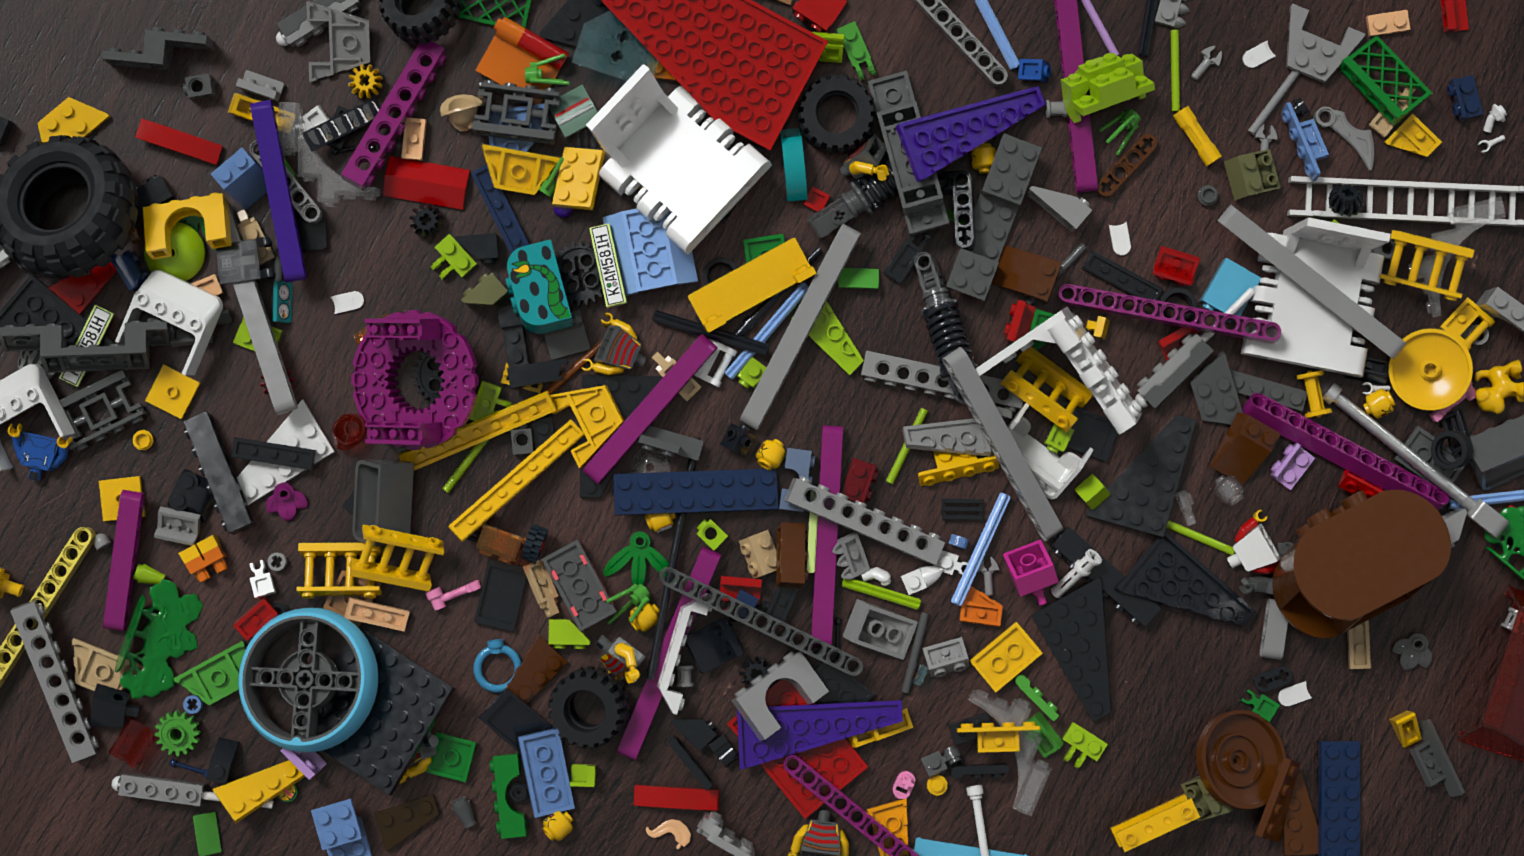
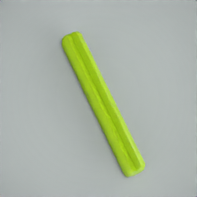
[842,578,921,610]

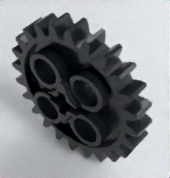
[556,240,604,307]
[412,352,479,404]

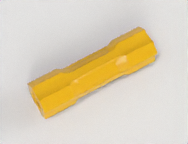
[1173,106,1222,167]

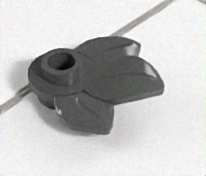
[1392,633,1432,670]

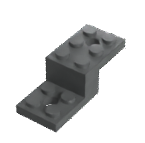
[101,27,215,71]

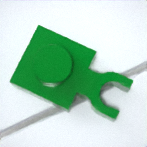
[1241,689,1280,722]

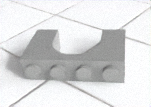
[1476,287,1524,343]
[731,651,829,741]

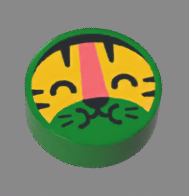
[278,784,298,802]

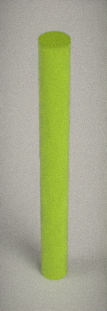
[1171,30,1180,112]
[886,408,928,484]
[442,439,489,493]
[1166,520,1234,555]

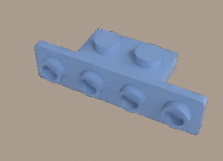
[1281,102,1329,182]

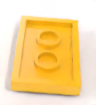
[552,147,605,210]
[969,622,1043,692]

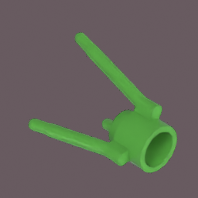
[525,54,570,85]
[1098,109,1141,156]
[539,156,564,198]
[606,584,650,624]

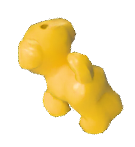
[1474,360,1524,414]

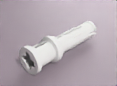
[1051,549,1102,598]

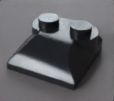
[167,469,215,523]

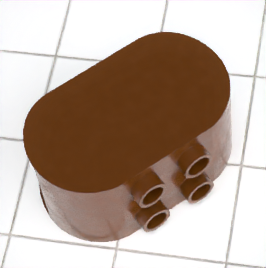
[1272,490,1451,639]

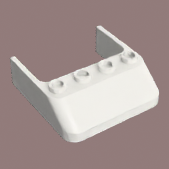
[115,270,223,375]
[0,364,75,471]

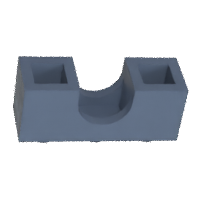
[779,448,815,512]

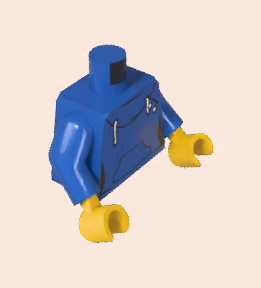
[8,423,73,481]

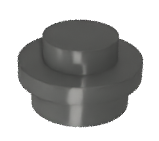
[1197,185,1218,206]

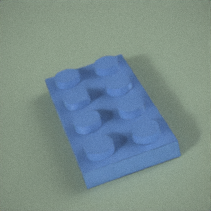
[518,729,575,818]

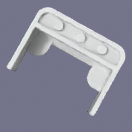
[991,403,1093,499]

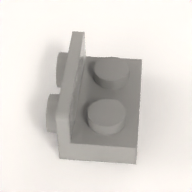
[236,70,284,102]
[923,637,970,677]

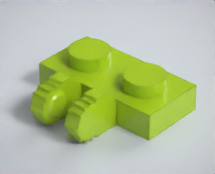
[431,234,477,279]
[469,380,513,421]
[1062,722,1108,768]

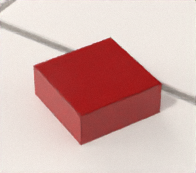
[803,186,830,212]

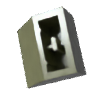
[1224,149,1281,201]
[461,273,512,308]
[1181,776,1233,822]

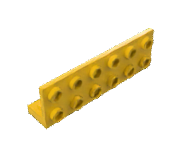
[688,238,817,333]

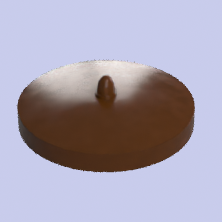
[1196,710,1286,810]

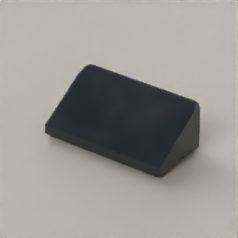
[1345,357,1389,385]

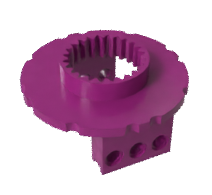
[351,310,479,450]

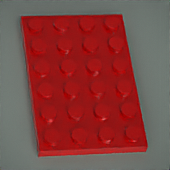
[727,680,868,819]

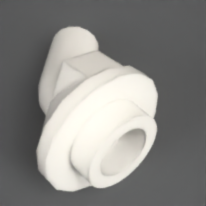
[1483,104,1507,133]

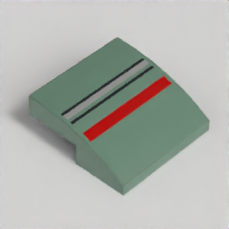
[549,84,598,138]

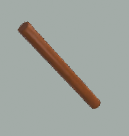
[544,338,603,395]

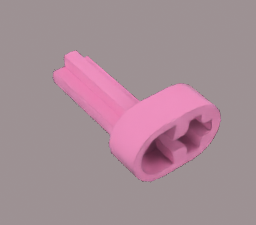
[892,771,915,799]

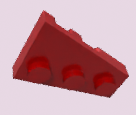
[49,262,117,314]

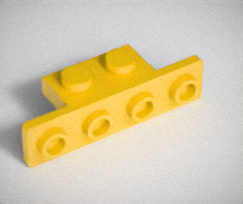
[918,451,999,486]
[956,722,1041,753]

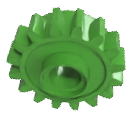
[154,710,201,756]

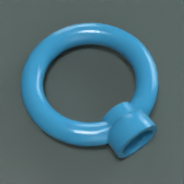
[473,639,522,693]

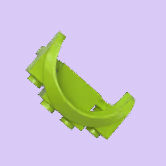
[1061,53,1155,123]

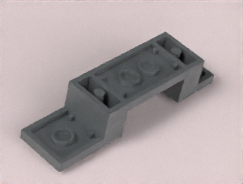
[868,70,950,236]
[946,133,1042,301]
[0,320,171,373]

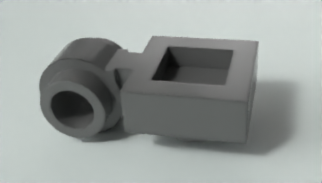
[921,746,962,779]

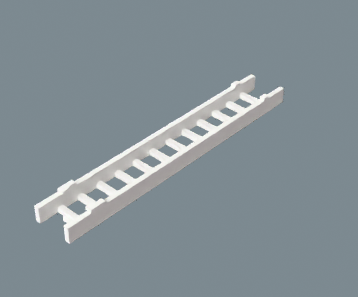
[1287,176,1524,227]

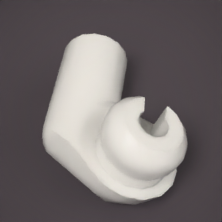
[861,567,891,586]

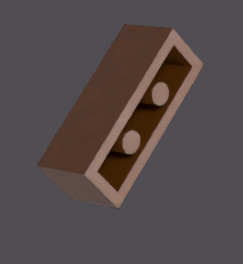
[776,522,808,588]

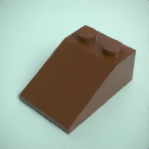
[991,245,1062,304]
[1210,412,1280,485]

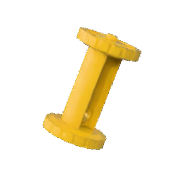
[1296,370,1332,418]

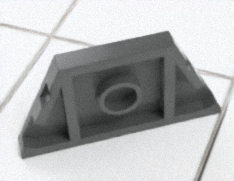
[1190,352,1243,424]

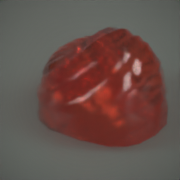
[332,413,367,450]

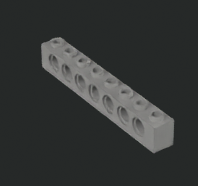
[861,351,1023,412]
[784,476,945,565]
[10,600,99,763]

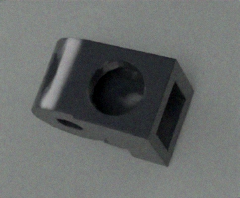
[709,733,739,768]

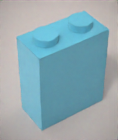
[1199,258,1261,323]

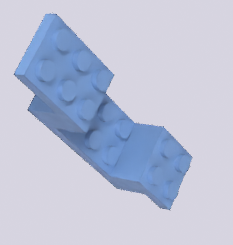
[311,798,373,856]

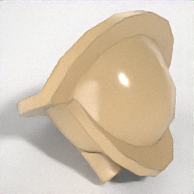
[440,94,484,131]

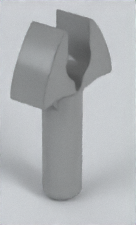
[1191,46,1222,80]
[1254,124,1277,151]
[978,557,999,596]

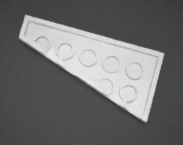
[237,400,335,506]

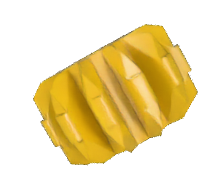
[348,64,383,99]

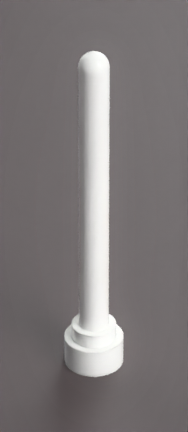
[966,785,989,856]

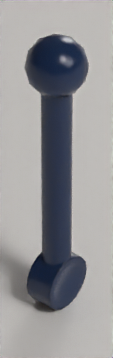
[169,759,208,777]

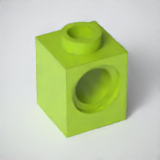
[697,519,728,551]

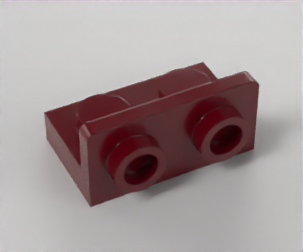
[841,458,879,503]

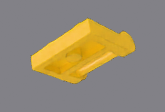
[1440,297,1495,351]

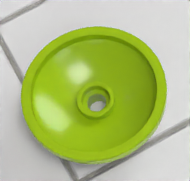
[144,222,206,281]

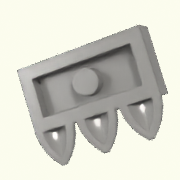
[1155,0,1190,28]
[832,532,870,579]

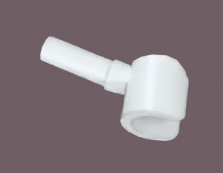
[1478,135,1505,153]
[1362,382,1390,395]

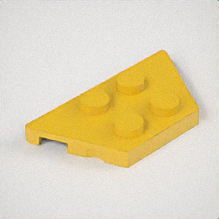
[37,97,111,142]
[482,144,560,195]

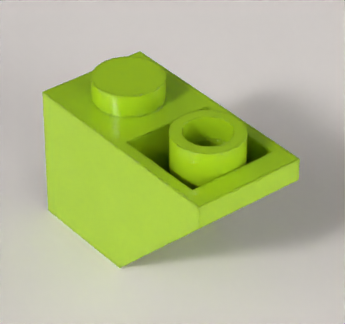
[549,619,591,649]

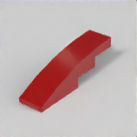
[135,118,223,165]
[634,784,720,811]

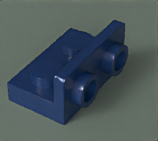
[1447,75,1483,121]

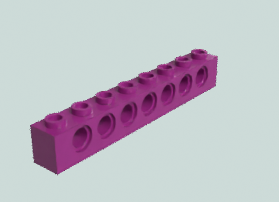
[341,41,447,191]

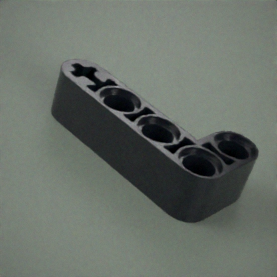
[936,170,976,251]

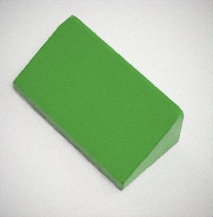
[838,268,879,289]
[1020,711,1064,759]
[193,811,222,856]

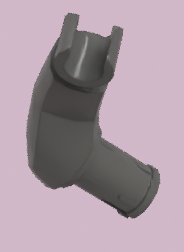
[1239,576,1273,594]

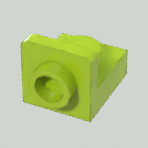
[737,357,767,389]
[1044,423,1074,454]

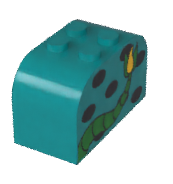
[505,239,573,334]

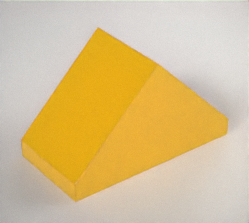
[1389,710,1422,748]

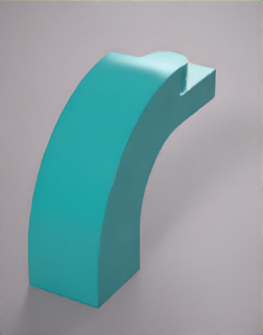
[780,128,808,202]

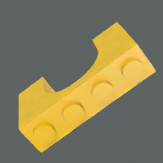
[143,193,232,260]

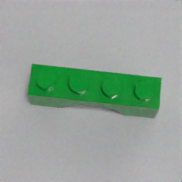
[490,752,528,839]

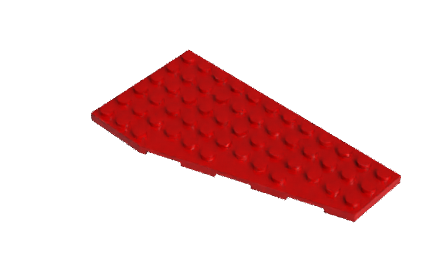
[601,0,828,151]

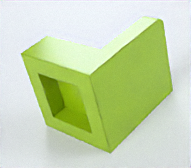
[1075,473,1111,510]
[570,764,596,787]

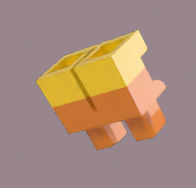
[178,535,228,583]

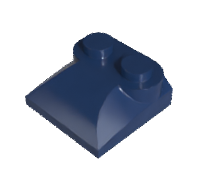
[111,250,150,292]

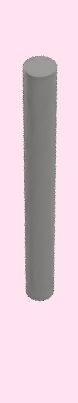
[1248,70,1300,135]

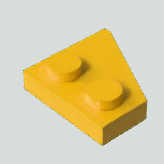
[1384,114,1442,157]

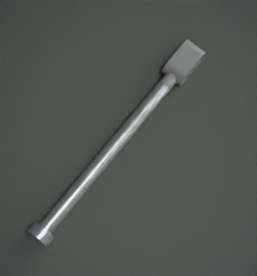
[1322,383,1510,539]

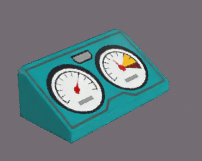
[273,281,293,323]

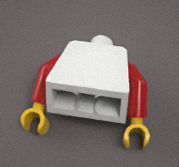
[1227,510,1282,574]

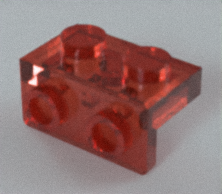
[109,717,155,768]

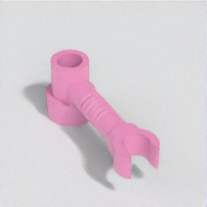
[1429,381,1476,422]
[425,580,481,611]

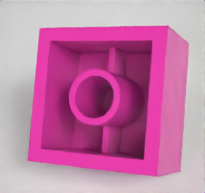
[1003,539,1058,606]

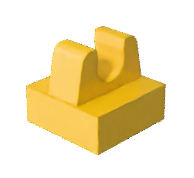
[1086,316,1110,340]

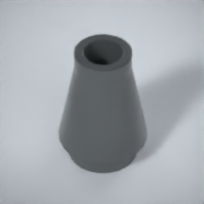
[451,796,476,828]

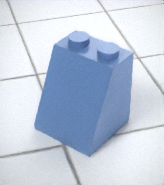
[211,148,267,210]

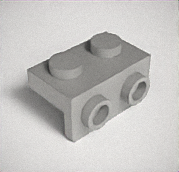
[154,506,201,546]

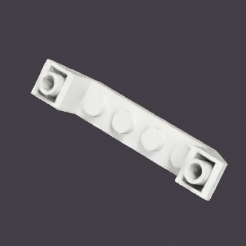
[657,593,712,715]

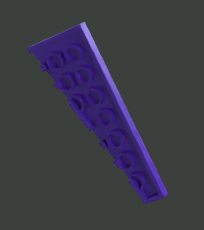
[895,86,1046,183]
[737,700,903,769]

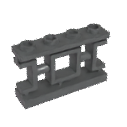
[472,80,561,145]
[59,370,148,452]

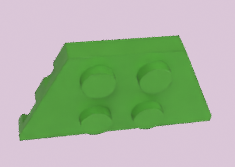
[173,640,246,705]

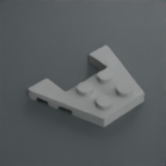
[306,1,370,82]
[1286,3,1365,83]

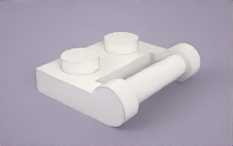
[694,338,737,388]

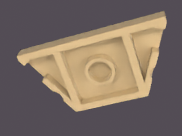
[72,638,143,691]

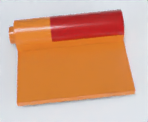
[475,17,569,105]

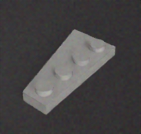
[902,418,991,456]

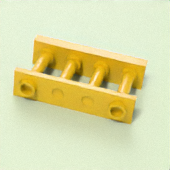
[1380,230,1475,301]
[1000,346,1093,432]
[349,524,444,592]
[296,543,383,599]
[1110,794,1200,852]

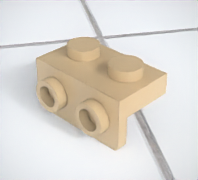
[739,530,776,579]

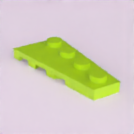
[791,301,864,376]

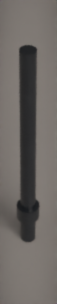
[734,247,823,336]

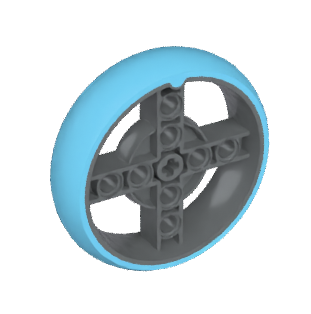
[238,608,378,752]

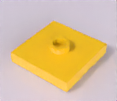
[145,364,201,419]
[99,476,145,521]

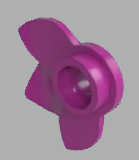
[266,482,308,522]

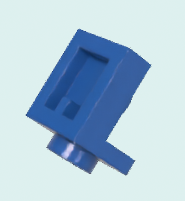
[1018,59,1051,83]

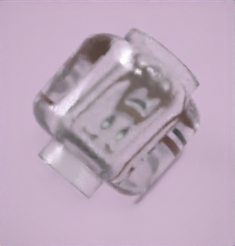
[1213,475,1244,506]

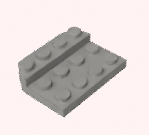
[696,810,755,856]

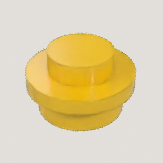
[133,430,154,450]
[927,775,947,795]

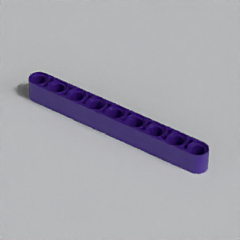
[250,100,307,283]

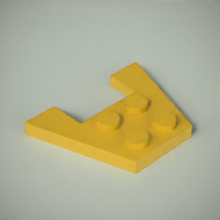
[550,385,625,469]

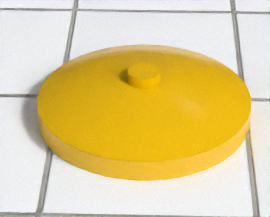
[1389,329,1473,411]

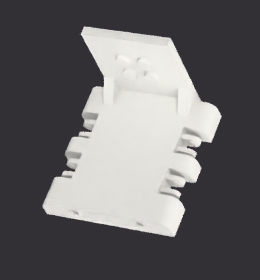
[586,64,772,255]
[1241,217,1391,378]
[976,307,1142,435]

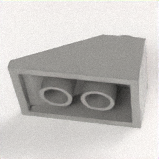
[1026,186,1092,233]
[842,599,918,660]

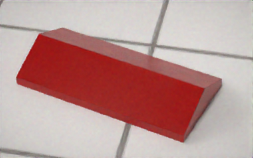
[383,156,470,210]

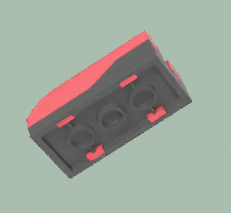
[541,539,617,631]

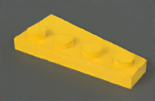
[212,760,305,823]

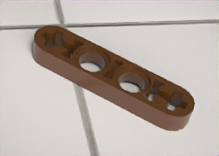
[1097,134,1157,197]

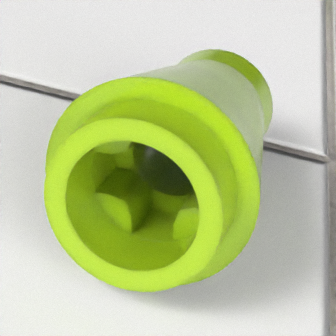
[133,564,165,585]

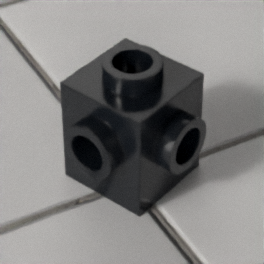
[720,423,757,458]

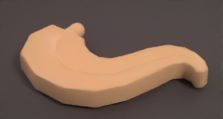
[646,819,691,850]

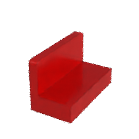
[1440,0,1469,33]
[1156,327,1200,360]
[720,576,762,604]
[233,596,278,641]

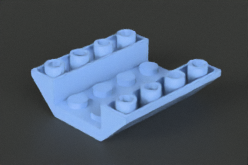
[602,208,698,296]

